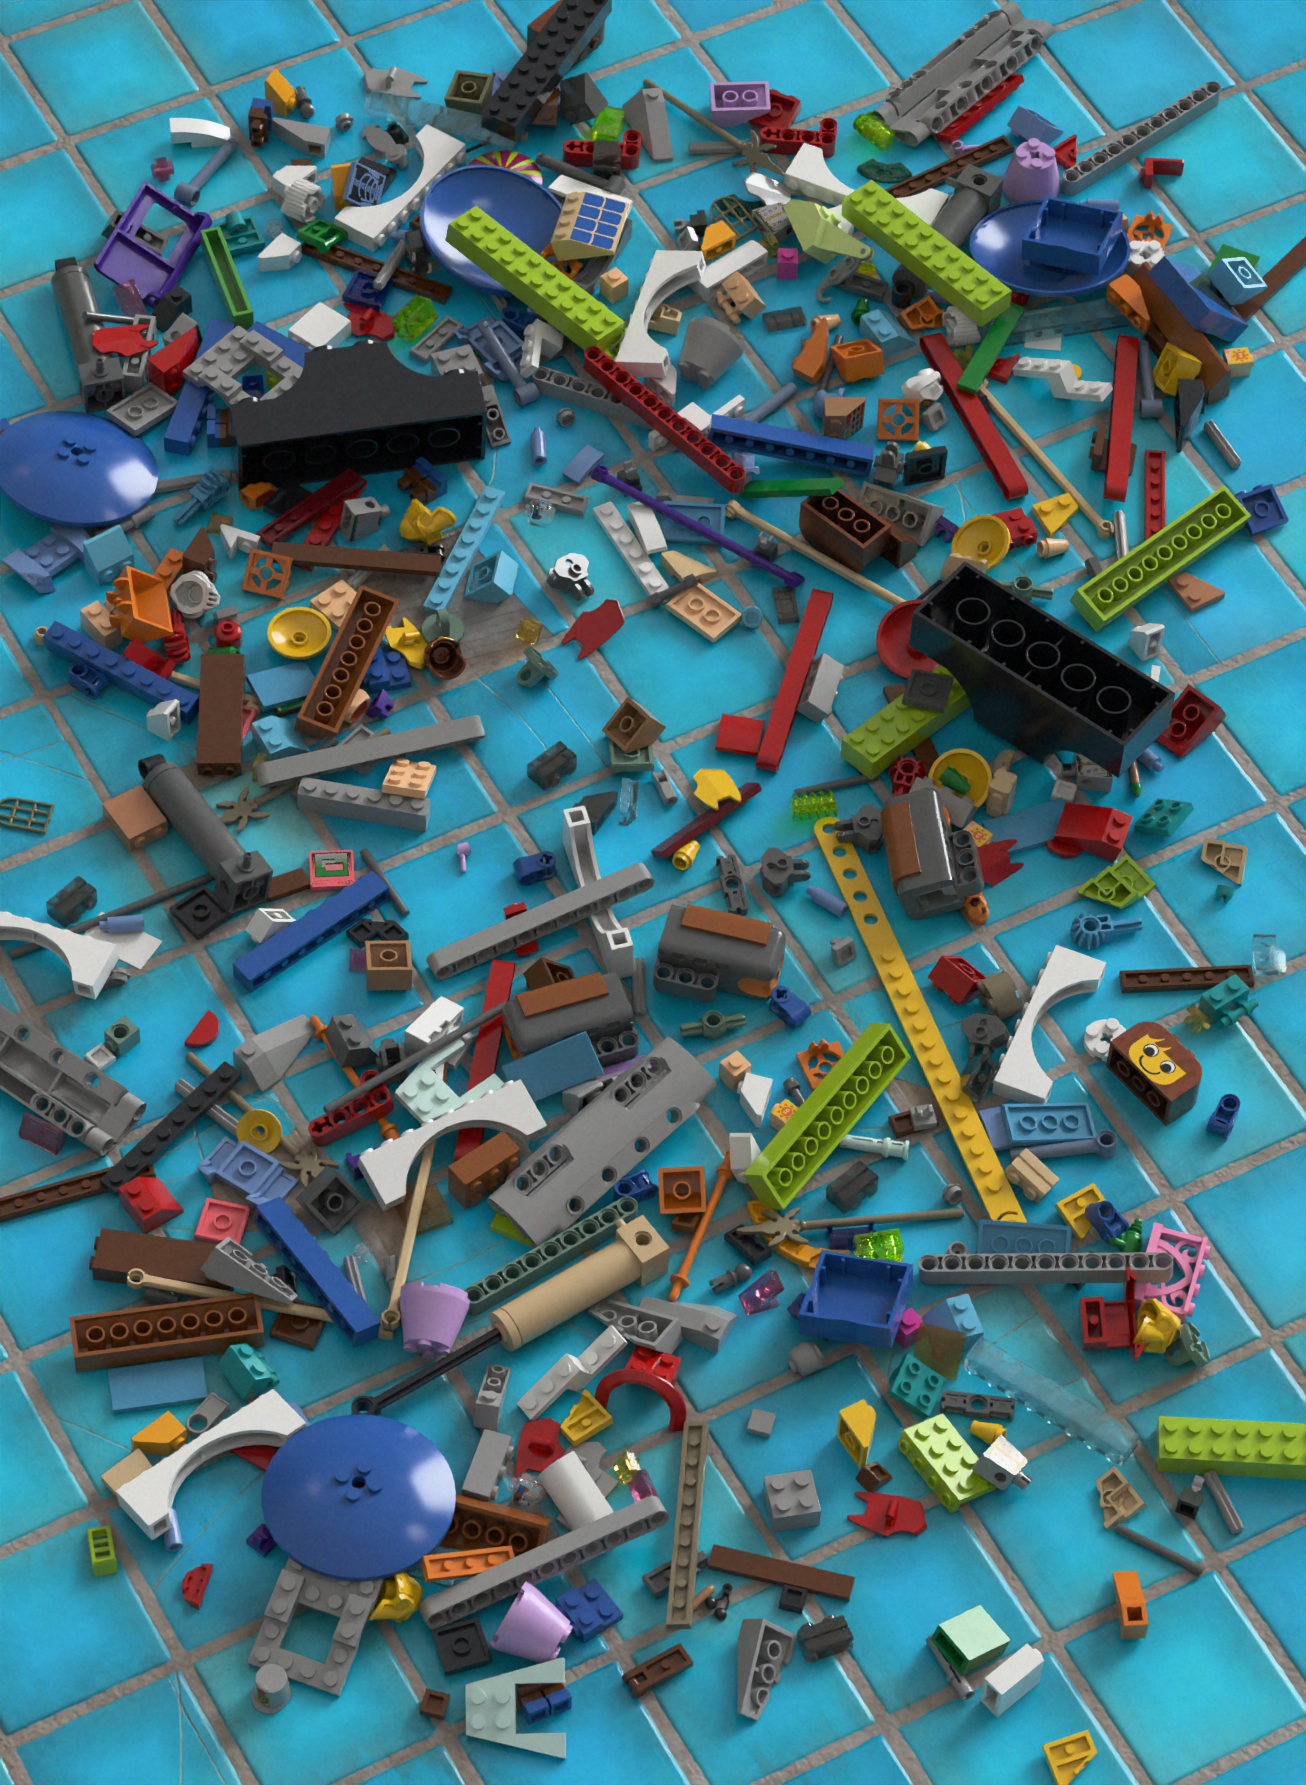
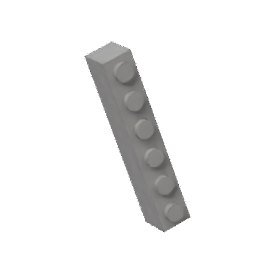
[297,777,431,832]

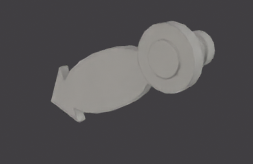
[362,124,408,169]

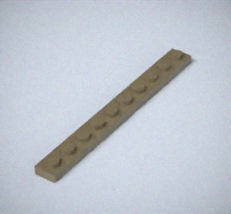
[666,1421,709,1630]

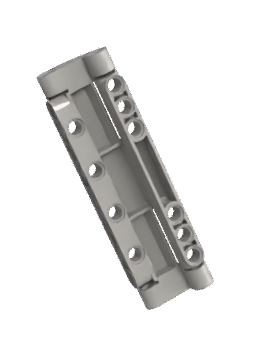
[871,1,1054,147]
[0,1004,147,1156]
[487,1037,717,1249]

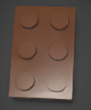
[448,1131,520,1210]

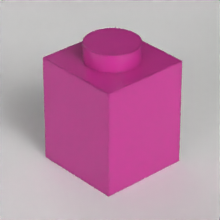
[776,248,798,280]
[895,1307,925,1349]

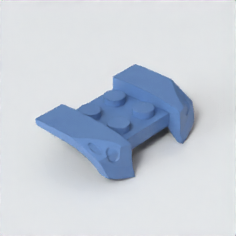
[454,315,524,381]
[2,523,91,593]
[197,1136,299,1210]

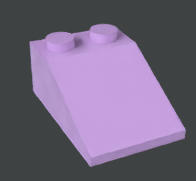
[710,81,771,127]

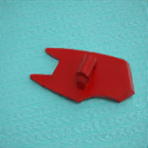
[344,302,396,341]
[91,324,158,357]
[561,599,625,660]
[967,839,1024,887]
[516,1418,566,1488]
[847,1492,927,1537]

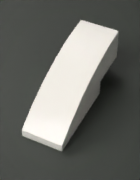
[169,118,231,148]
[627,502,667,554]

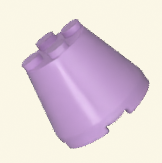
[1002,138,1061,204]
[399,1281,470,1359]
[489,1581,573,1663]

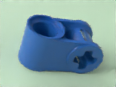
[501,307,538,341]
[69,661,110,699]
[513,851,557,886]
[769,986,811,1029]
[1206,1094,1240,1139]
[613,1170,659,1203]
[1085,1200,1129,1244]

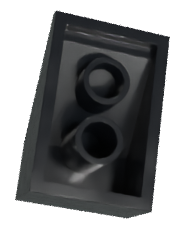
[1174,379,1207,453]

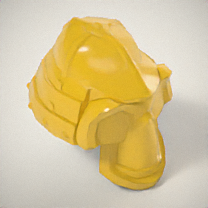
[399,499,457,545]
[1133,1298,1181,1353]
[367,1571,423,1623]

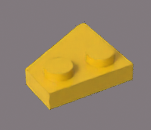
[1031,492,1078,538]

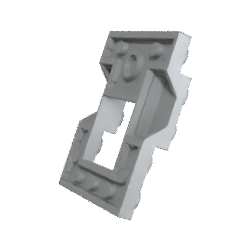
[183,325,303,408]
[247,1557,384,1697]

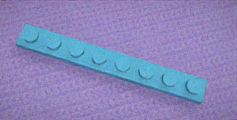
[423,486,505,614]

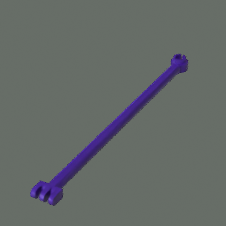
[591,465,805,588]

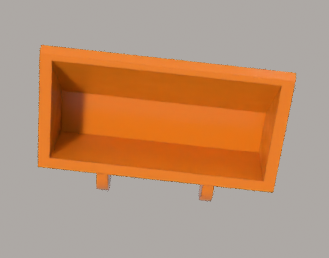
[106,565,173,643]

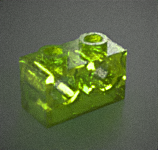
[852,1228,904,1262]

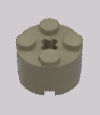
[976,971,1023,1021]

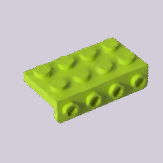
[897,1414,997,1513]

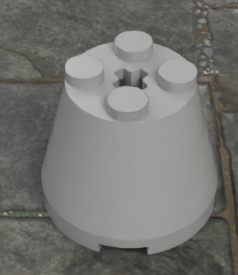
[678,316,746,389]

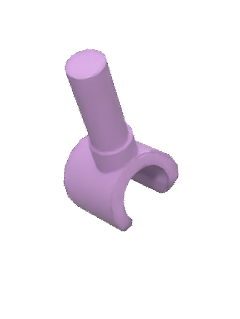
[952,140,979,156]
[457,842,471,873]

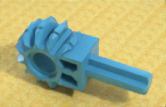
[173,469,229,526]
[1070,912,1143,950]

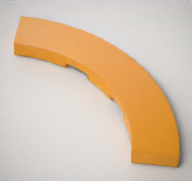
[746,1200,850,1271]

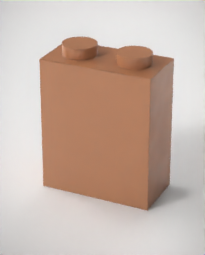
[102,785,168,852]

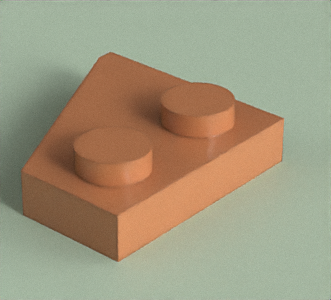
[1167,572,1225,613]

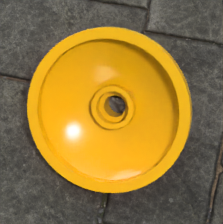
[951,515,1010,572]
[267,607,332,660]
[928,748,993,808]

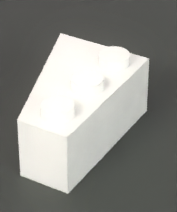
[403,996,464,1064]

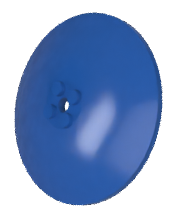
[420,165,570,298]
[969,200,1130,297]
[0,411,158,527]
[261,1414,456,1581]

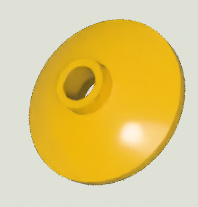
[236,1109,282,1153]

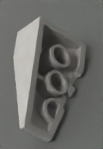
[622,87,673,162]
[858,481,945,546]
[233,1014,316,1094]
[562,1064,652,1117]
[201,1237,298,1305]
[638,1297,738,1354]
[588,1298,683,1354]
[737,1618,797,1721]

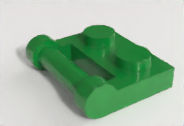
[296,218,348,253]

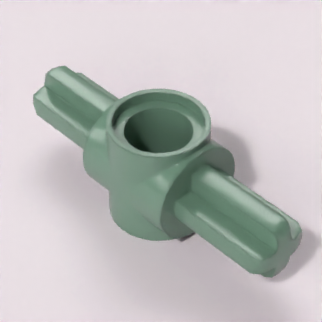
[996,576,1053,601]
[680,1010,746,1040]

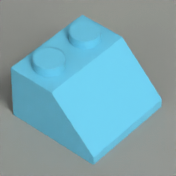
[1207,257,1268,305]
[859,309,915,357]
[83,524,135,586]
[464,550,519,603]
[252,715,310,762]
[922,1293,984,1358]

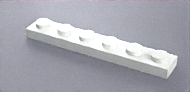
[593,501,670,597]

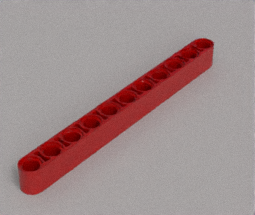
[919,332,1029,501]
[1103,334,1139,503]
[583,346,746,494]
[756,588,834,773]
[454,960,515,1162]

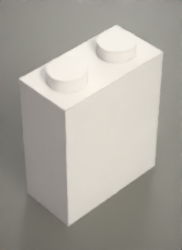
[288,302,351,350]
[980,1644,1044,1717]

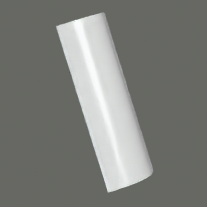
[548,175,633,217]
[688,240,768,302]
[538,1451,614,1531]

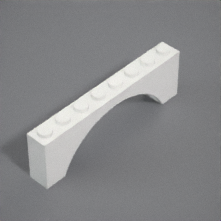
[334,124,467,252]
[784,143,949,225]
[614,250,706,378]
[562,806,633,979]
[0,911,119,1000]
[990,945,1106,1104]
[357,1079,547,1212]
[116,1389,307,1540]

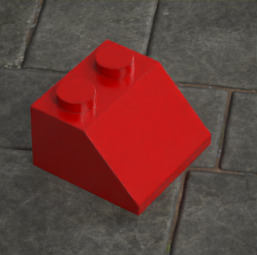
[928,956,987,1005]
[118,1177,184,1234]

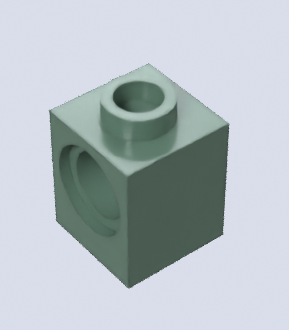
[104,1016,140,1057]

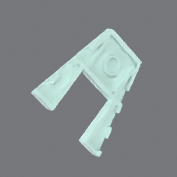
[395,1029,505,1124]
[466,1657,566,1758]

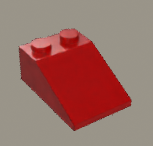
[147,328,198,396]
[1156,684,1227,759]
[1053,803,1133,863]

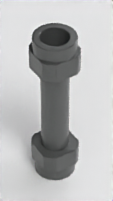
[648,573,699,608]
[783,1077,805,1107]

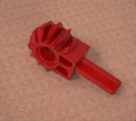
[164,609,191,664]
[889,754,926,797]

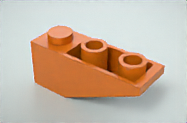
[1106,274,1150,334]
[792,317,829,386]
[1112,1571,1148,1639]

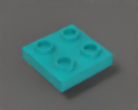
[214,211,265,256]
[1134,798,1194,837]
[887,1353,946,1419]

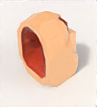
[344,688,370,723]

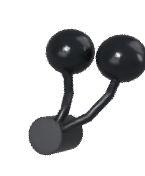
[705,1583,732,1620]

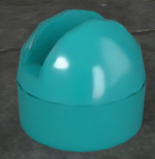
[1216,885,1235,902]

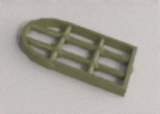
[710,196,759,242]
[0,797,55,834]

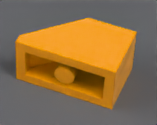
[265,69,297,117]
[330,163,355,211]
[701,220,736,263]
[131,1411,188,1455]

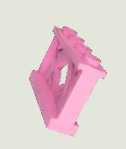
[1135,1222,1211,1323]

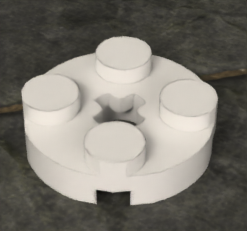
[1083,1018,1126,1062]

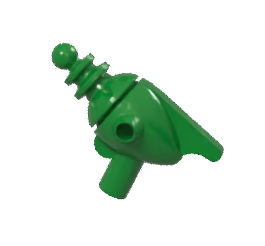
[1110,1218,1143,1253]

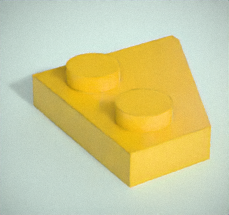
[1055,1183,1105,1242]
[560,1389,613,1447]
[1041,1730,1097,1785]

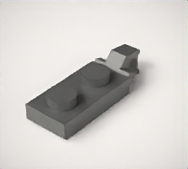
[835,272,889,302]
[642,1551,708,1599]

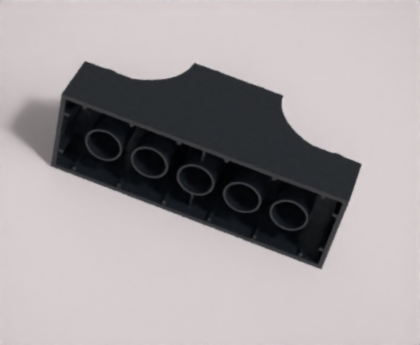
[230,340,487,491]
[909,561,1175,778]

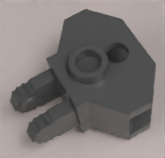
[873,441,905,489]
[546,553,595,601]
[834,805,884,853]
[760,848,811,897]
[960,1013,1010,1065]
[375,1038,408,1088]

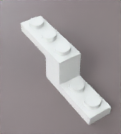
[520,319,564,378]
[1012,357,1113,402]
[648,395,745,451]
[517,1325,628,1421]

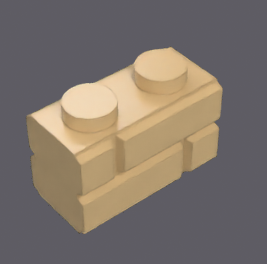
[985,769,1017,818]
[1004,1148,1060,1203]

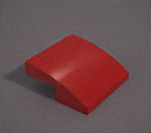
[715,714,765,756]

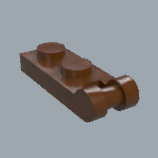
[622,1643,693,1698]

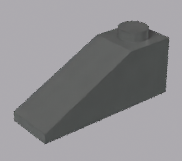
[101,209,169,256]

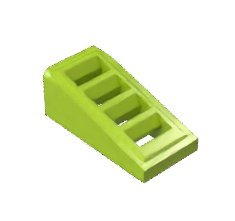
[87,1525,118,1577]

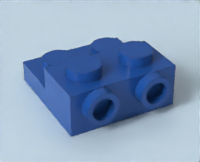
[1234,484,1289,536]
[362,647,411,694]
[555,1579,623,1644]

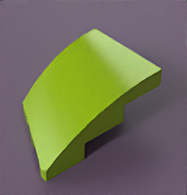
[1077,854,1157,909]

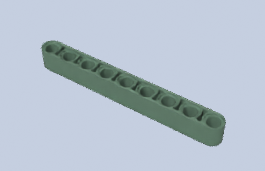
[464,1197,638,1315]

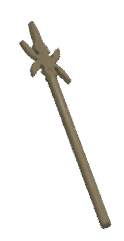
[643,78,785,176]
[216,727,391,834]
[185,1052,339,1188]
[736,1207,964,1248]

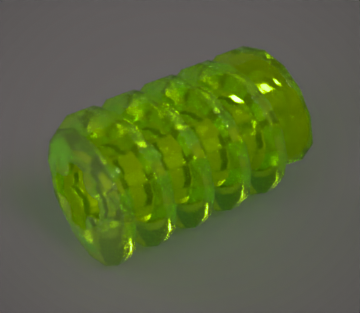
[853,111,896,152]
[790,790,837,821]

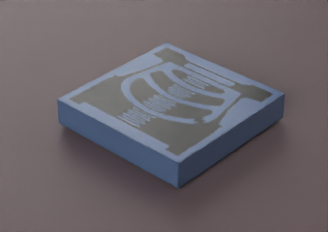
[342,161,386,207]

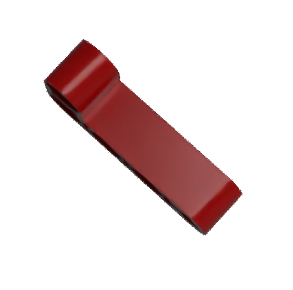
[759,118,837,158]
[563,129,641,170]
[308,1070,394,1147]

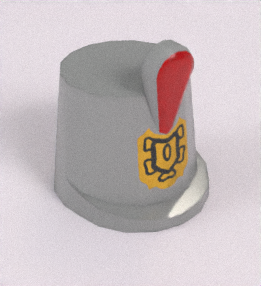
[251,1664,291,1714]

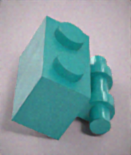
[1198,974,1259,1028]
[217,1343,280,1399]

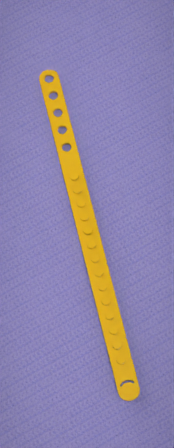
[814,817,1027,1223]

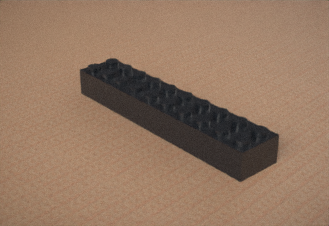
[481,0,612,142]

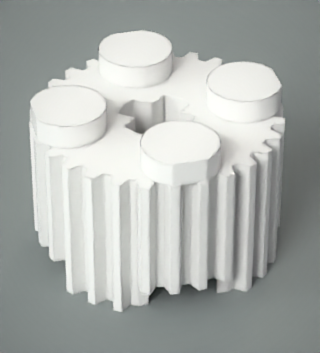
[281,178,325,224]
[1125,240,1165,277]
[942,306,980,347]

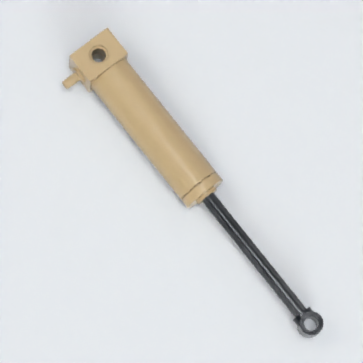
[351,1215,669,1416]

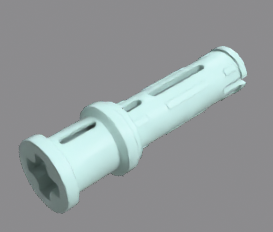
[839,1134,910,1161]

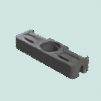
[716,854,748,916]
[940,1390,1015,1422]

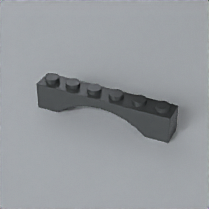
[571,218,632,296]

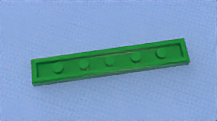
[957,303,1025,395]
[739,477,844,498]

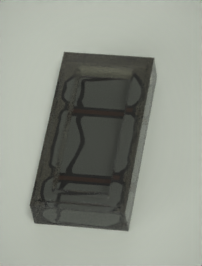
[762,306,807,333]
[772,586,800,624]

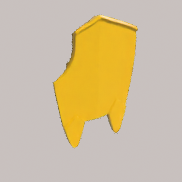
[385,617,427,670]
[693,768,741,810]

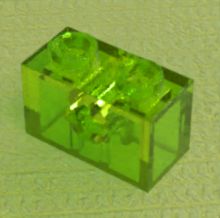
[589,106,625,143]
[390,294,438,343]

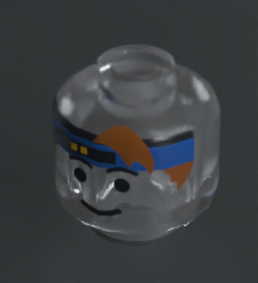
[523,499,555,528]
[508,1472,545,1507]

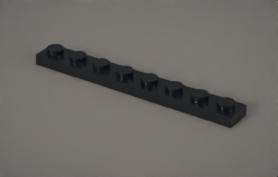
[100,1061,242,1197]

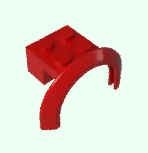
[1078,1267,1144,1363]
[594,1345,687,1432]

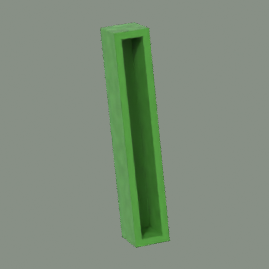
[200,226,254,330]

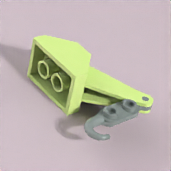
[783,199,874,303]

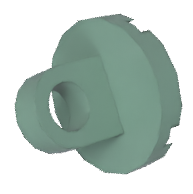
[422,608,464,644]
[517,646,559,688]
[1164,1322,1210,1367]

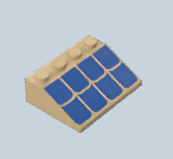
[551,192,630,261]

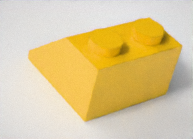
[1153,342,1202,396]
[836,1399,877,1470]

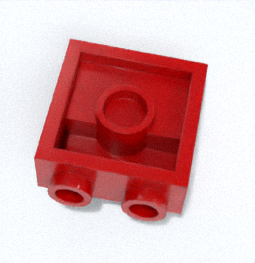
[749,89,801,128]
[992,507,1038,551]

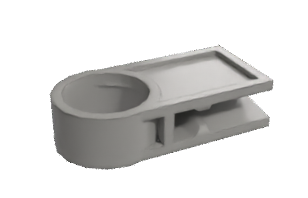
[186,1392,230,1439]

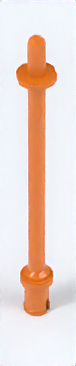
[310,1015,401,1140]
[669,1150,734,1301]

